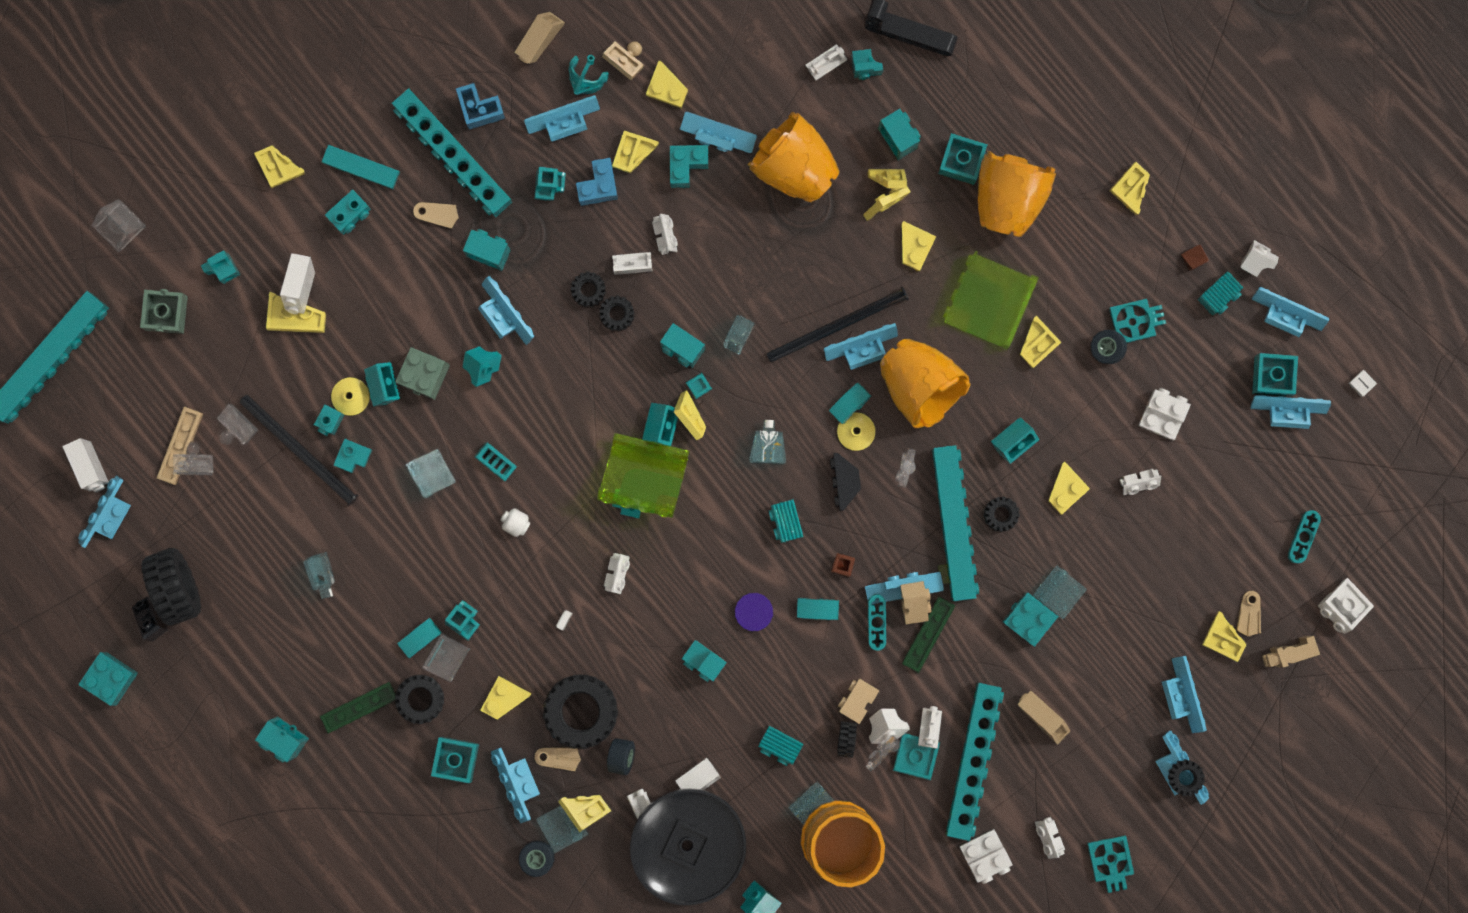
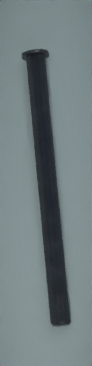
[767,286,909,362]
[240,395,359,507]

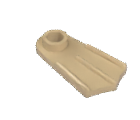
[413,202,459,229]
[1236,591,1261,637]
[535,747,581,771]

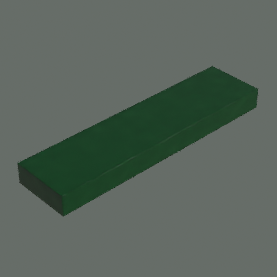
[901,596,956,673]
[319,682,396,734]

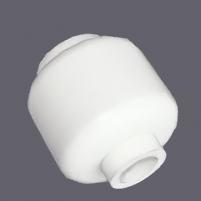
[500,508,530,537]

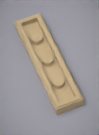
[157,407,203,485]

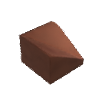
[1181,244,1209,271]
[831,553,855,577]

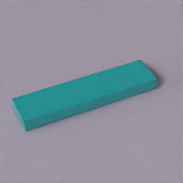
[322,145,400,189]

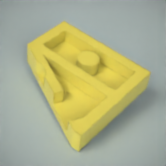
[612,131,659,173]
[901,221,936,271]
[1048,462,1090,515]
[1202,611,1246,662]
[558,795,611,832]

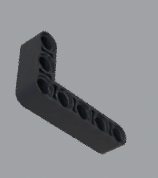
[864,0,958,56]

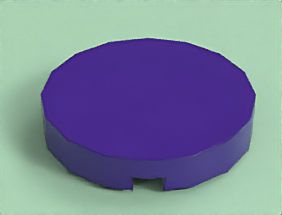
[735,593,773,631]

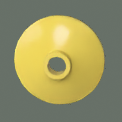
[331,378,370,416]
[837,413,875,451]

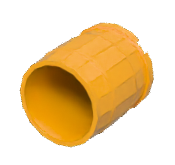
[801,800,885,887]

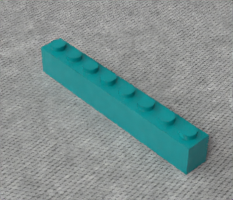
[0,291,109,424]
[932,445,979,601]

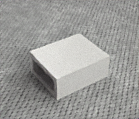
[280,253,315,314]
[62,438,109,492]

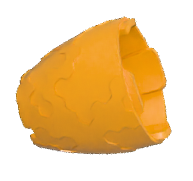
[748,112,839,202]
[978,151,1056,237]
[880,339,970,428]

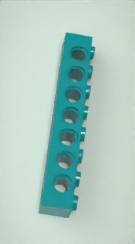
[392,88,512,218]
[945,683,1004,841]

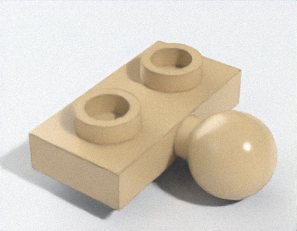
[602,41,644,80]

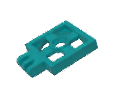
[1109,299,1166,343]
[1087,835,1134,893]

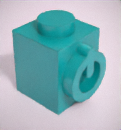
[314,404,345,436]

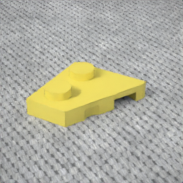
[646,61,688,109]
[254,146,305,188]
[1109,162,1150,215]
[868,169,907,191]
[863,187,910,221]
[1020,316,1061,369]
[674,390,706,440]
[480,676,532,719]

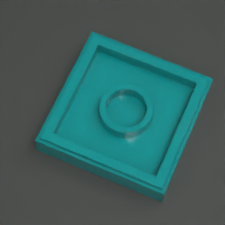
[893,733,940,780]

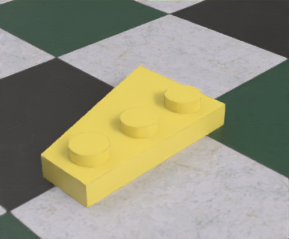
[266,292,326,333]

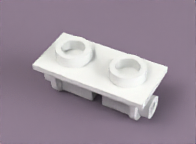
[806,44,847,80]
[652,214,678,255]
[1120,469,1161,495]
[604,553,630,594]
[918,706,942,749]
[627,789,650,819]
[1035,817,1065,859]

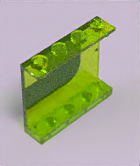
[943,250,1039,349]
[597,433,689,518]

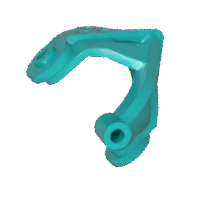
[568,55,609,95]

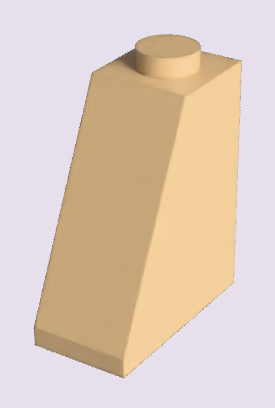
[515,12,565,64]
[1018,691,1071,745]

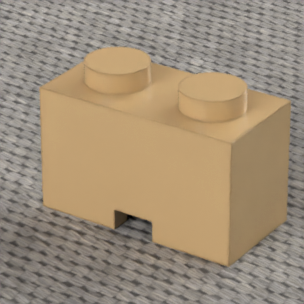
[900,581,931,624]
[838,678,879,724]

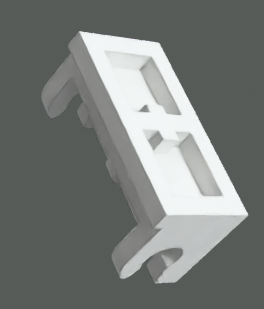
[612,252,652,275]
[676,758,721,790]

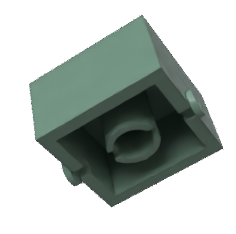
[140,289,188,334]
[396,347,450,400]

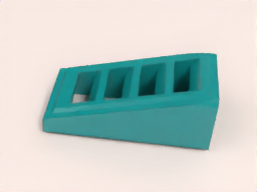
[474,442,517,481]

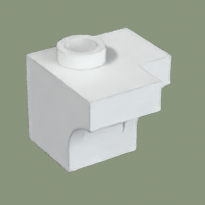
[1240,240,1279,277]
[869,709,910,744]

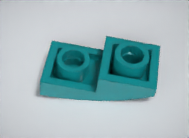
[829,383,871,424]
[797,598,839,620]
[397,618,442,658]

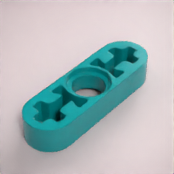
[1288,510,1321,564]
[868,594,886,651]

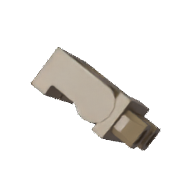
[1262,636,1320,668]

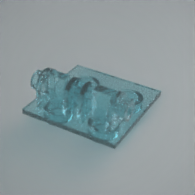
[405,449,456,498]
[1033,565,1087,619]
[788,782,834,825]
[536,806,589,854]

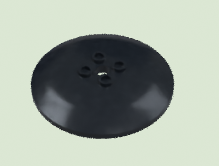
[630,788,746,905]

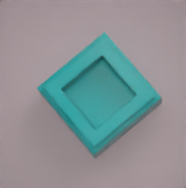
[686,373,712,399]

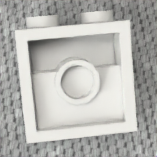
[1138,388,1191,441]
[1318,578,1374,634]
[959,829,1013,884]

